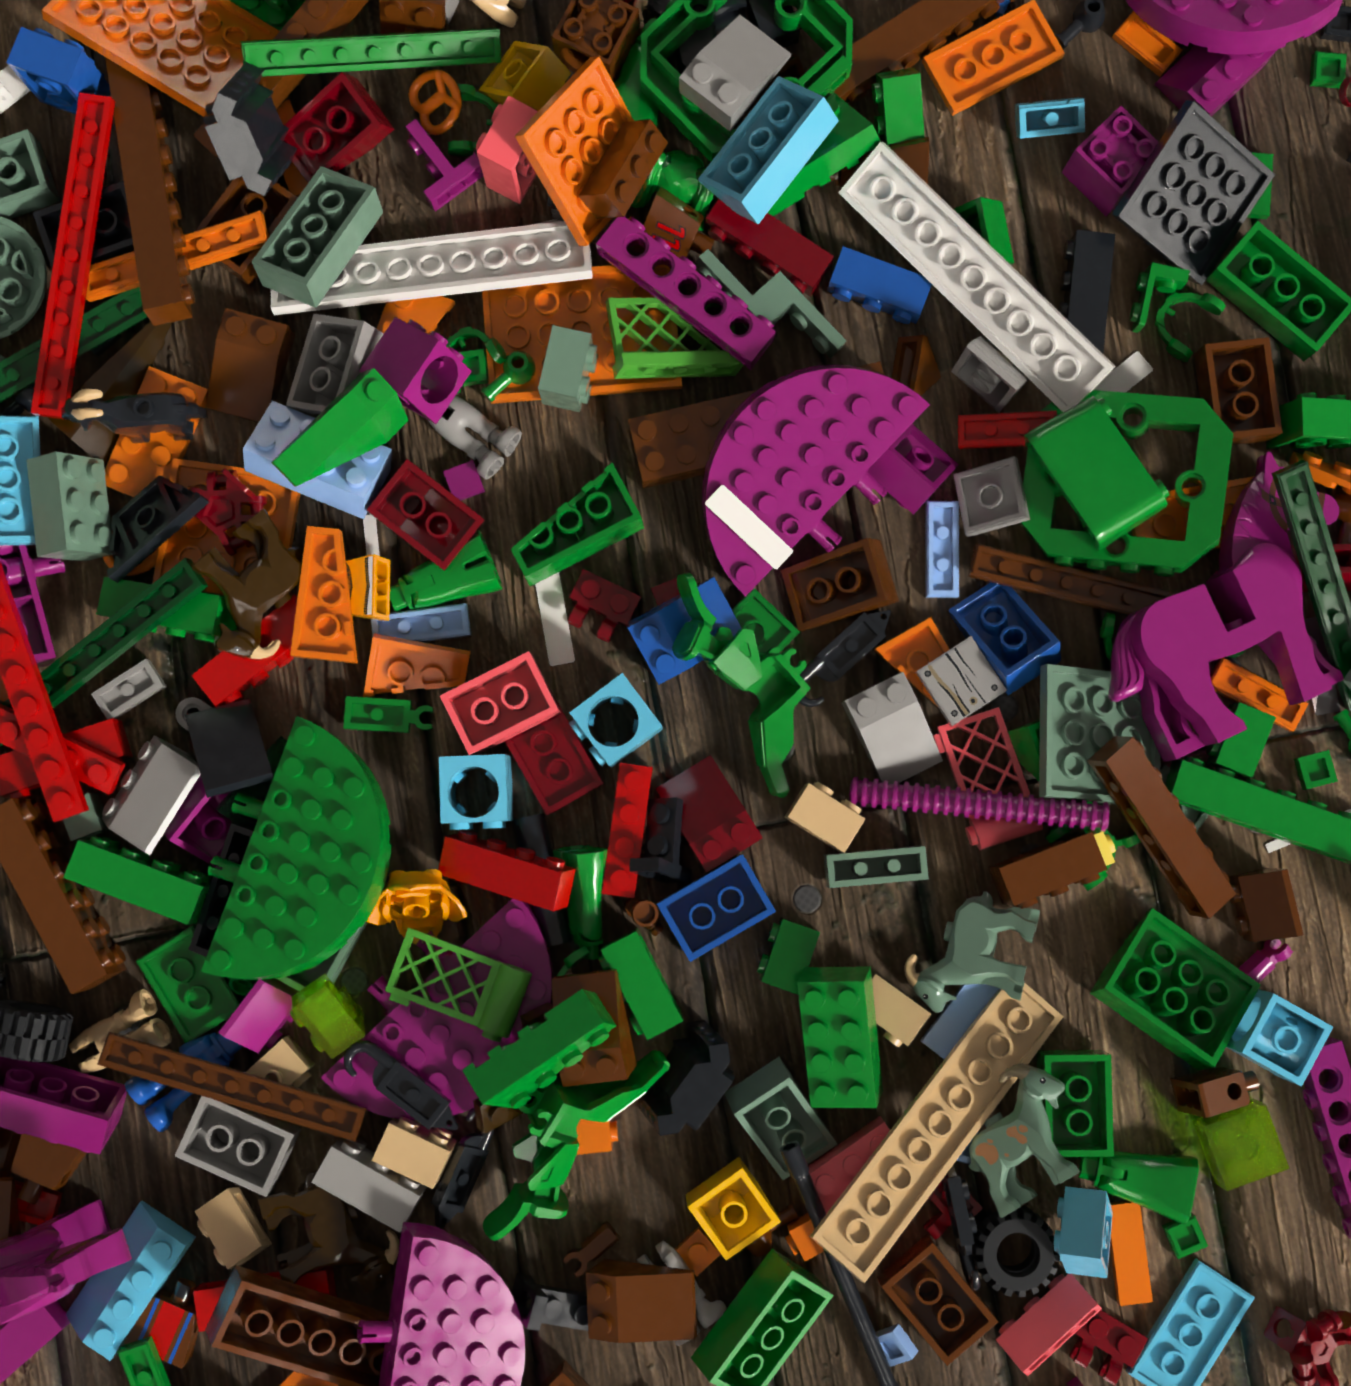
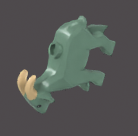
[904,891,1040,1013]

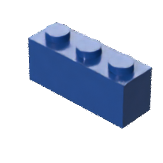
[827,246,932,324]

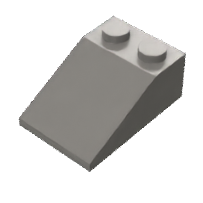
[679,15,791,132]
[951,335,1029,413]
[841,672,943,784]

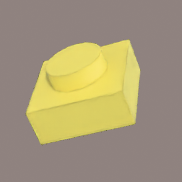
[1087,829,1116,866]

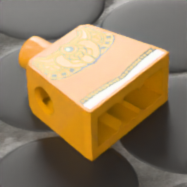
[346,554,390,621]

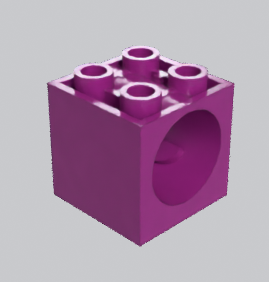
[1062,106,1158,217]
[359,317,472,424]

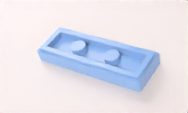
[925,501,959,598]
[371,603,471,642]
[920,984,1000,1059]

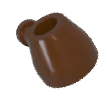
[1334,493,1351,544]
[745,1204,799,1257]

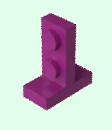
[406,119,483,212]

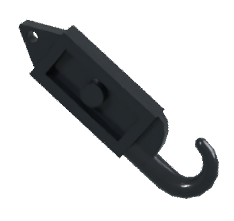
[799,610,891,707]
[343,1040,458,1130]
[431,1108,496,1229]
[942,1164,980,1291]

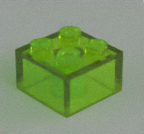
[1192,1099,1290,1191]

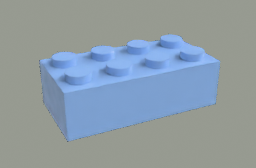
[243,401,392,519]

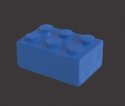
[6,27,111,115]
[657,853,776,962]

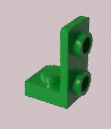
[1129,262,1190,333]

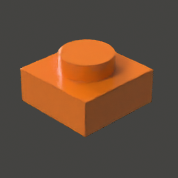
[675,1226,721,1277]

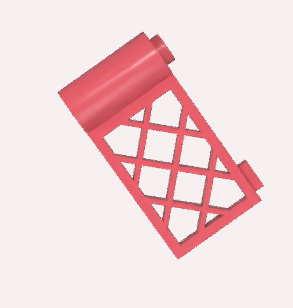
[933,707,1043,850]

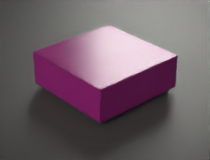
[443,460,485,501]

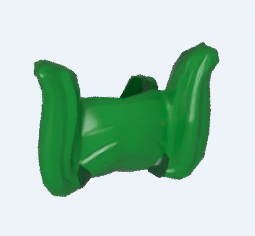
[631,150,714,231]

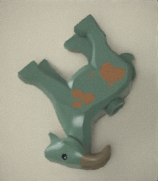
[968,1063,1080,1218]

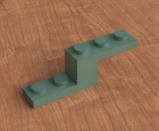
[695,249,846,359]

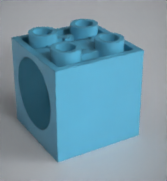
[569,673,663,768]
[439,754,513,830]
[1226,989,1333,1087]

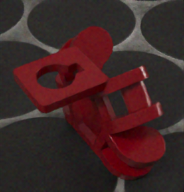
[188,468,267,556]
[1264,1306,1351,1386]

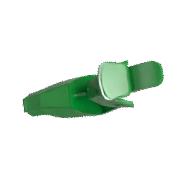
[672,572,811,798]
[483,1050,670,1241]

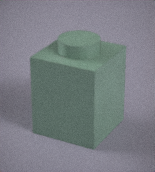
[63,789,110,841]

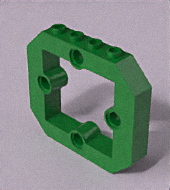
[640,0,853,162]
[1020,390,1233,577]

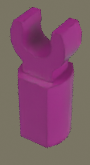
[1238,939,1293,983]

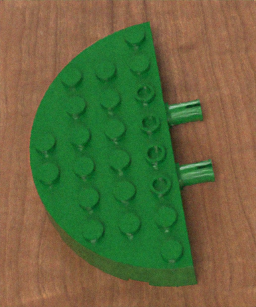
[201,716,391,980]

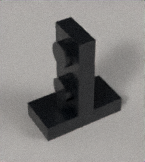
[629,797,692,883]
[511,1273,588,1331]

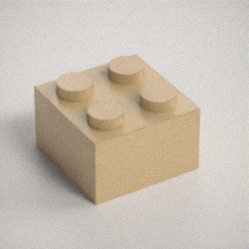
[784,781,865,853]
[371,1117,458,1189]

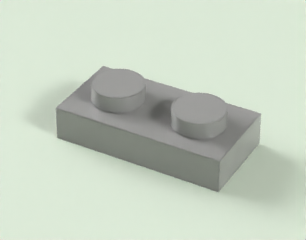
[91,658,167,720]

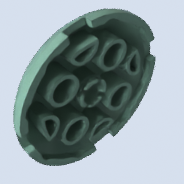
[0,216,47,339]

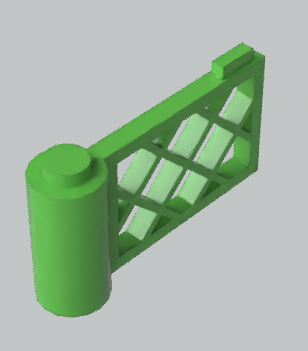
[385,927,532,1042]

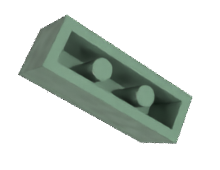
[823,846,929,888]

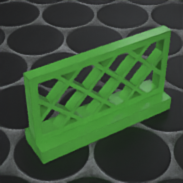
[605,298,744,379]

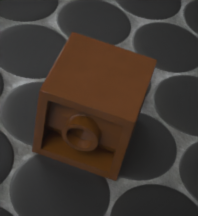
[552,0,640,83]

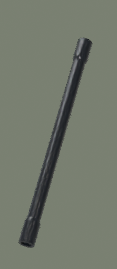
[780,1141,900,1386]

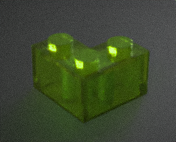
[290,974,365,1059]

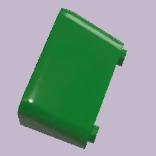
[1024,396,1170,551]

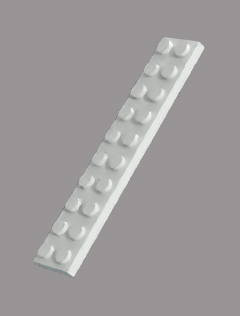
[838,142,1116,412]
[271,221,593,315]

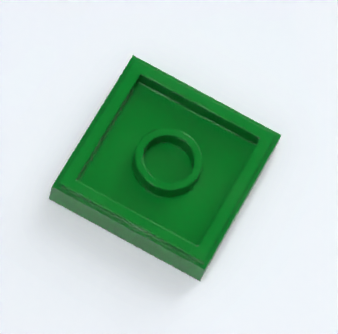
[732,588,800,654]

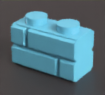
[1015,97,1085,139]

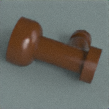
[624,898,663,936]

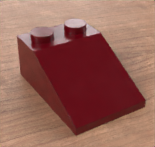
[283,72,394,183]
[367,459,485,571]
[656,755,763,872]

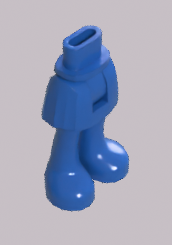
[124,1032,244,1132]

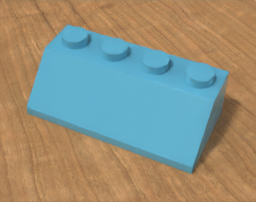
[698,76,839,224]
[66,1201,196,1361]

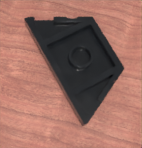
[107,475,210,583]

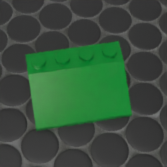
[1090,908,1261,1070]

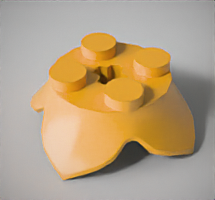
[366,869,467,944]

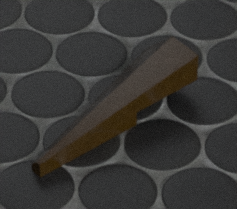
[47,321,172,467]

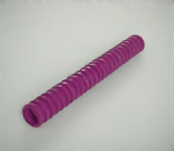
[849,777,1110,832]

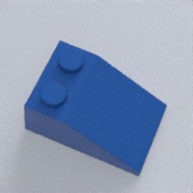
[627,576,741,685]
[948,582,1061,696]

